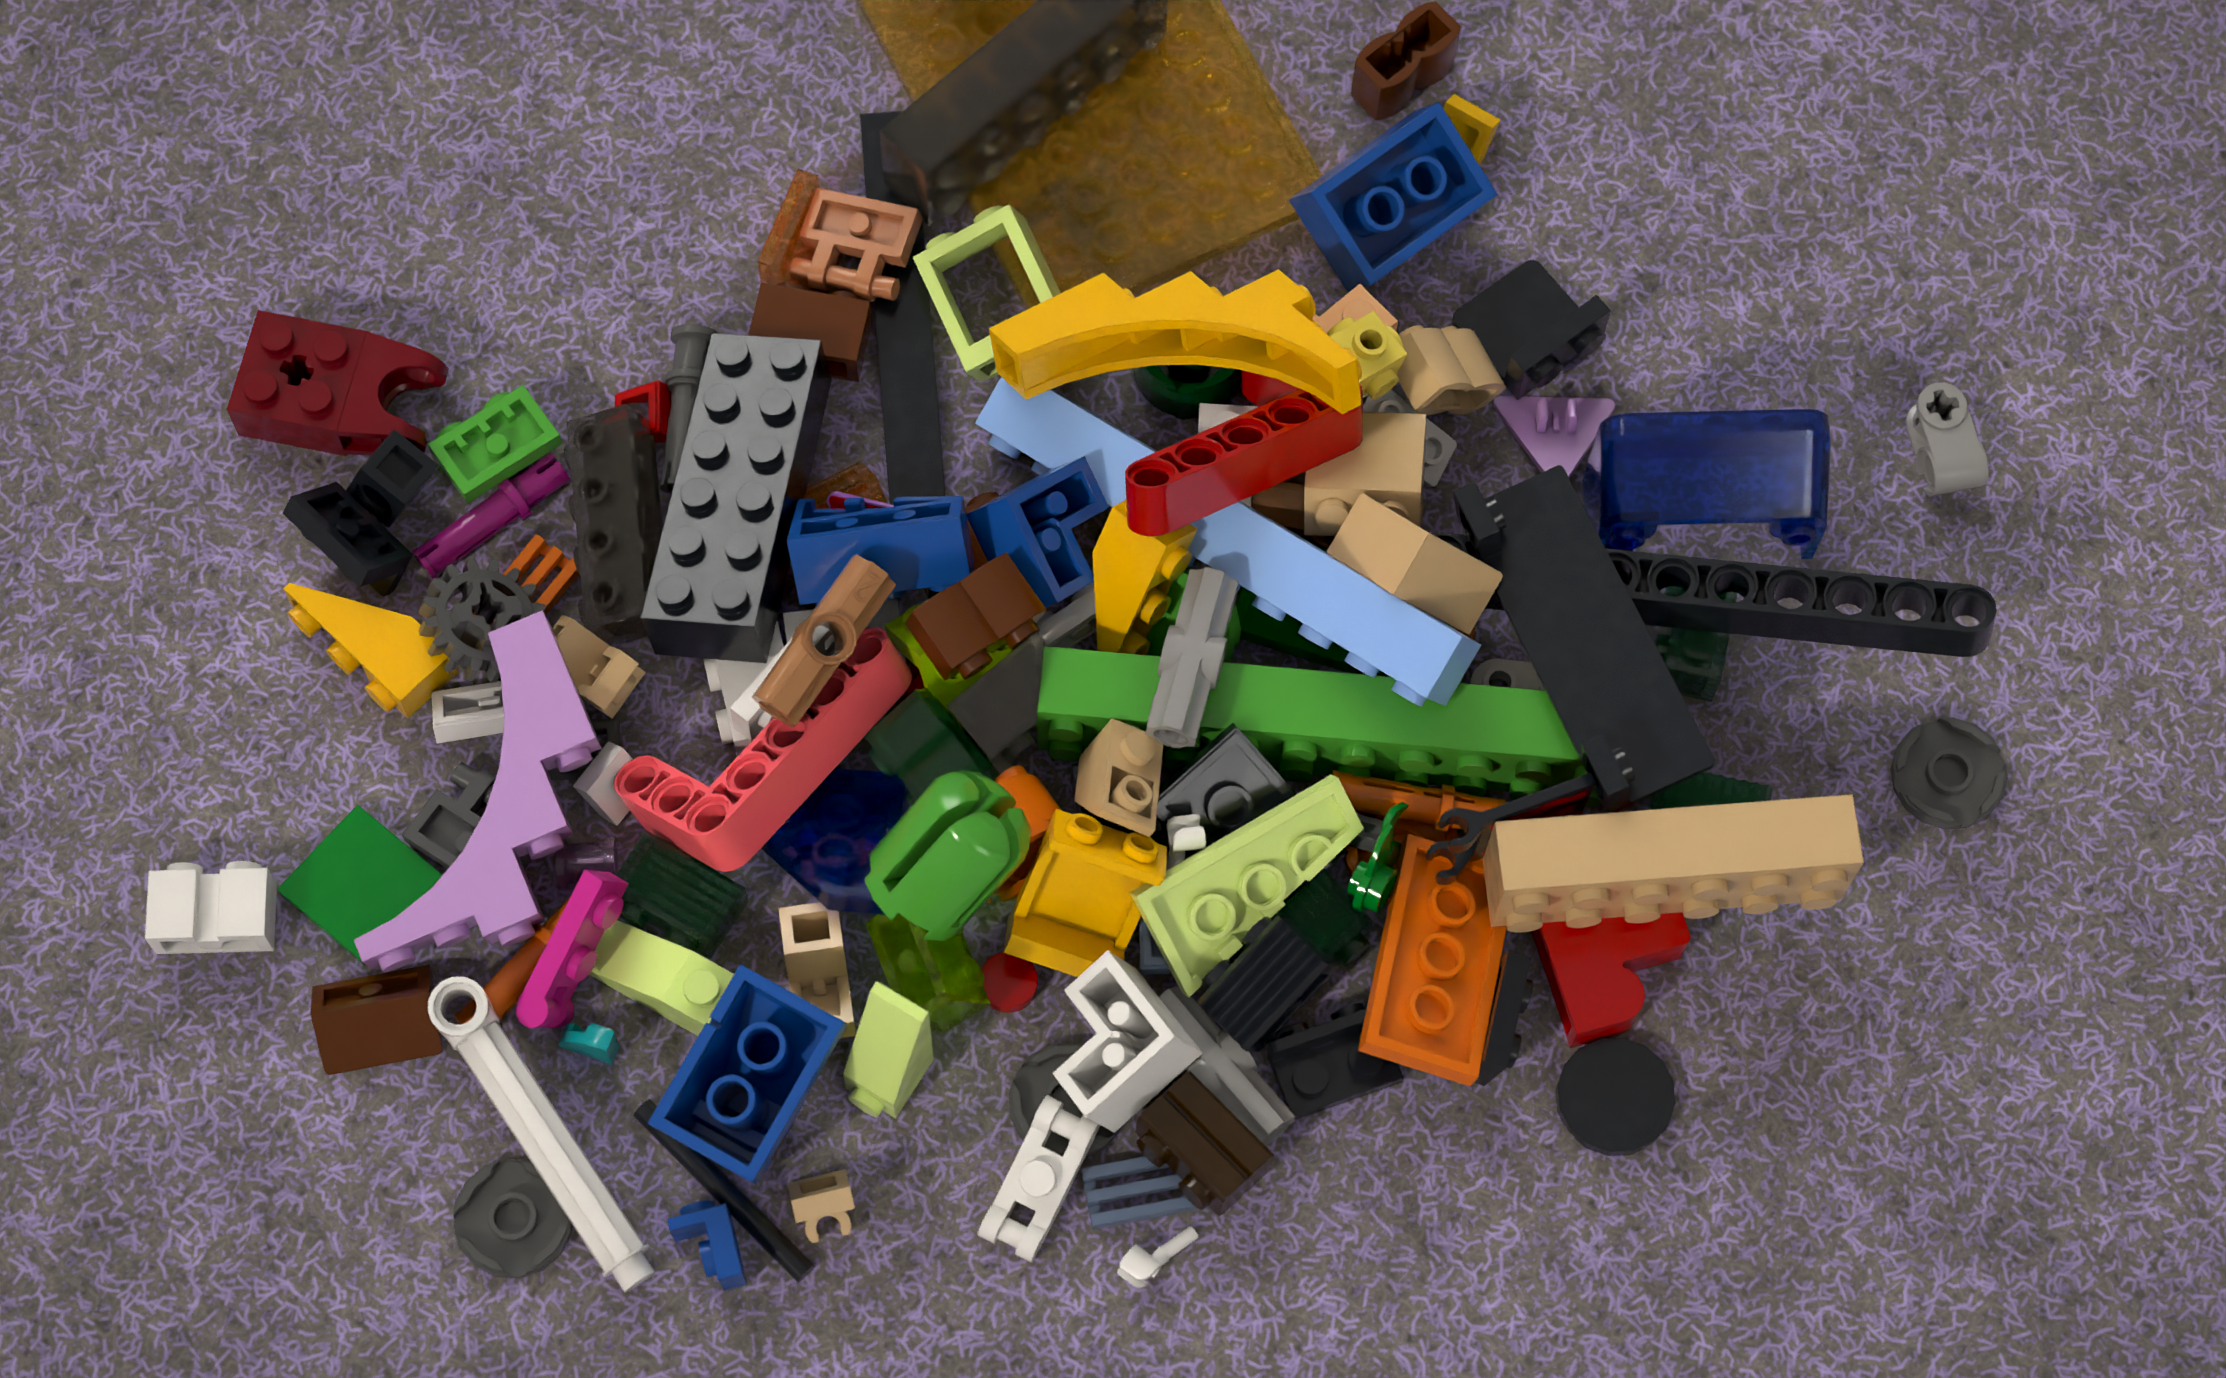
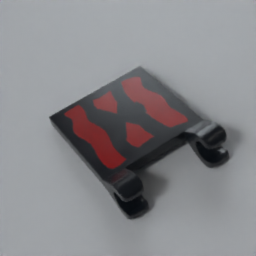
[1425,773,1596,885]

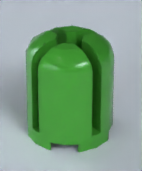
[864,770,1031,941]

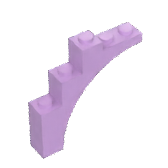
[354,610,602,972]

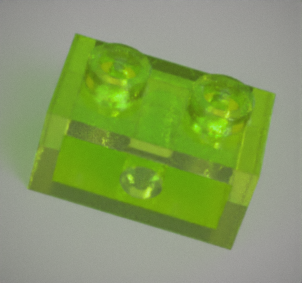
[865,912,991,1031]

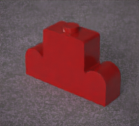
[1531,814,1691,1049]

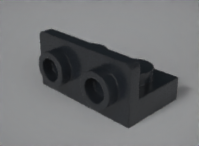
[283,482,413,596]
[1267,1003,1404,1120]

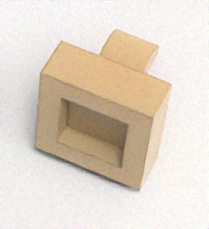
[787,1169,855,1243]

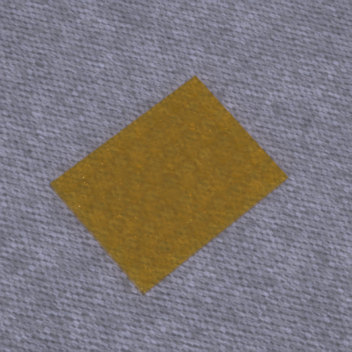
[856,0,1323,310]

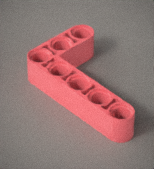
[614,627,912,872]

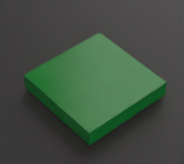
[277,804,442,966]

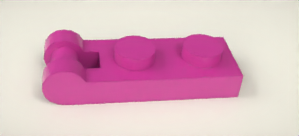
[516,870,629,1028]

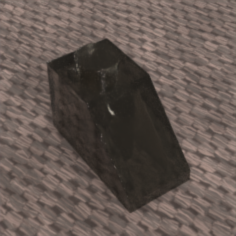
[946,631,1046,764]

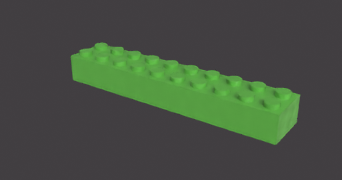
[1037,646,1602,807]

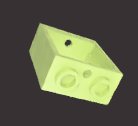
[913,204,1061,382]

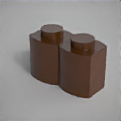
[1351,1,1461,121]
[905,552,1047,681]

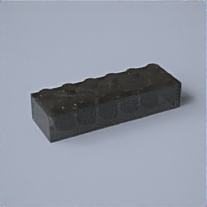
[880,0,1169,226]

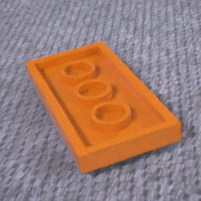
[1358,833,1507,1086]

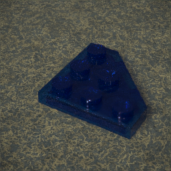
[761,768,907,915]

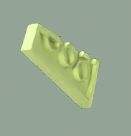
[1129,775,1364,998]

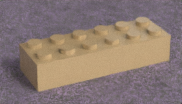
[1483,794,1864,932]

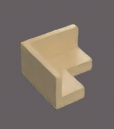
[1326,494,1502,635]

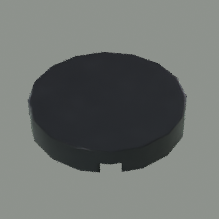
[1555,1038,1675,1156]

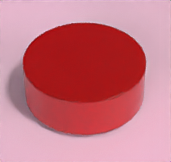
[979,952,1038,1013]

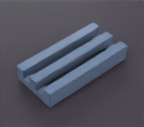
[1081,1156,1210,1230]

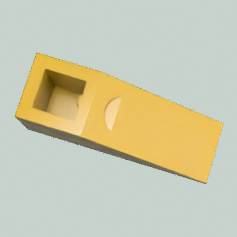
[1092,500,1197,655]
[283,583,459,718]

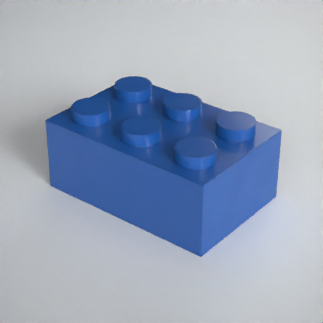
[1289,102,1498,292]

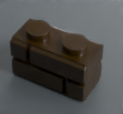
[1135,1071,1274,1216]

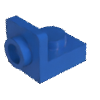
[667,1200,747,1290]

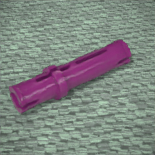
[412,452,571,580]

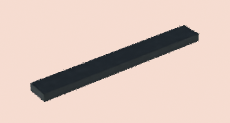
[860,110,945,505]

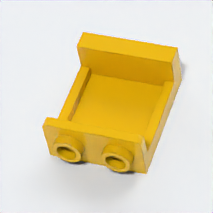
[1004,809,1167,977]

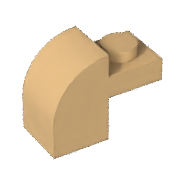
[552,615,646,719]
[778,900,856,1038]

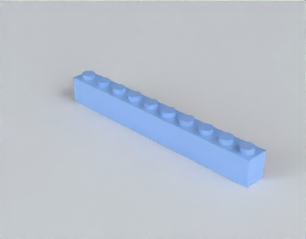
[975,377,1481,707]

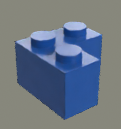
[966,456,1109,607]

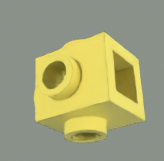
[1327,310,1407,400]

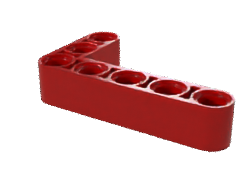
[1125,370,1363,537]

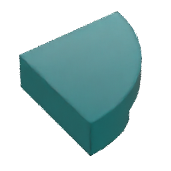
[558,1022,620,1065]

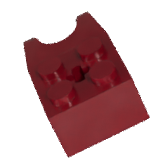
[227,310,448,457]

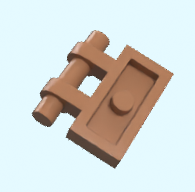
[790,187,923,302]

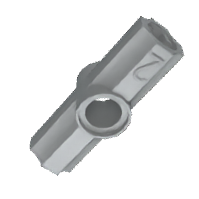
[1146,567,1238,749]
[1158,985,1295,1146]

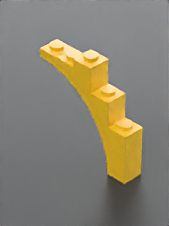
[989,269,1362,415]

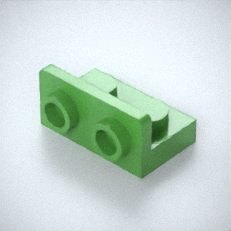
[428,385,562,504]

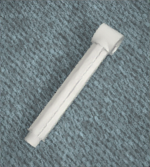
[428,977,655,1292]

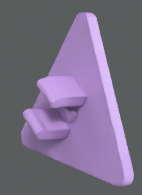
[1493,396,1615,479]

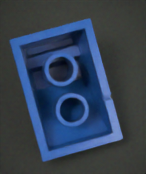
[648,964,848,1185]

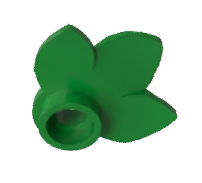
[1347,802,1409,913]

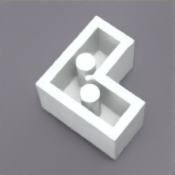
[1053,950,1202,1133]

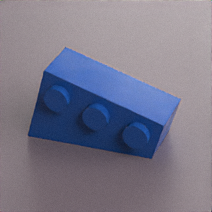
[787,496,975,605]

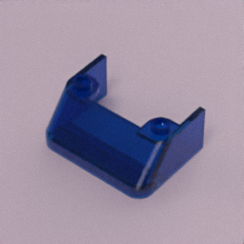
[1582,409,1831,559]

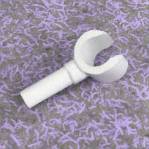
[1166,814,1206,871]
[1117,1226,1198,1288]

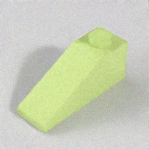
[589,920,734,1036]
[843,982,934,1118]

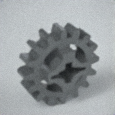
[418,557,546,683]

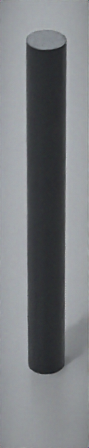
[634,1099,815,1283]

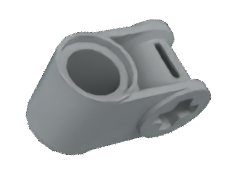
[1905,382,1989,497]

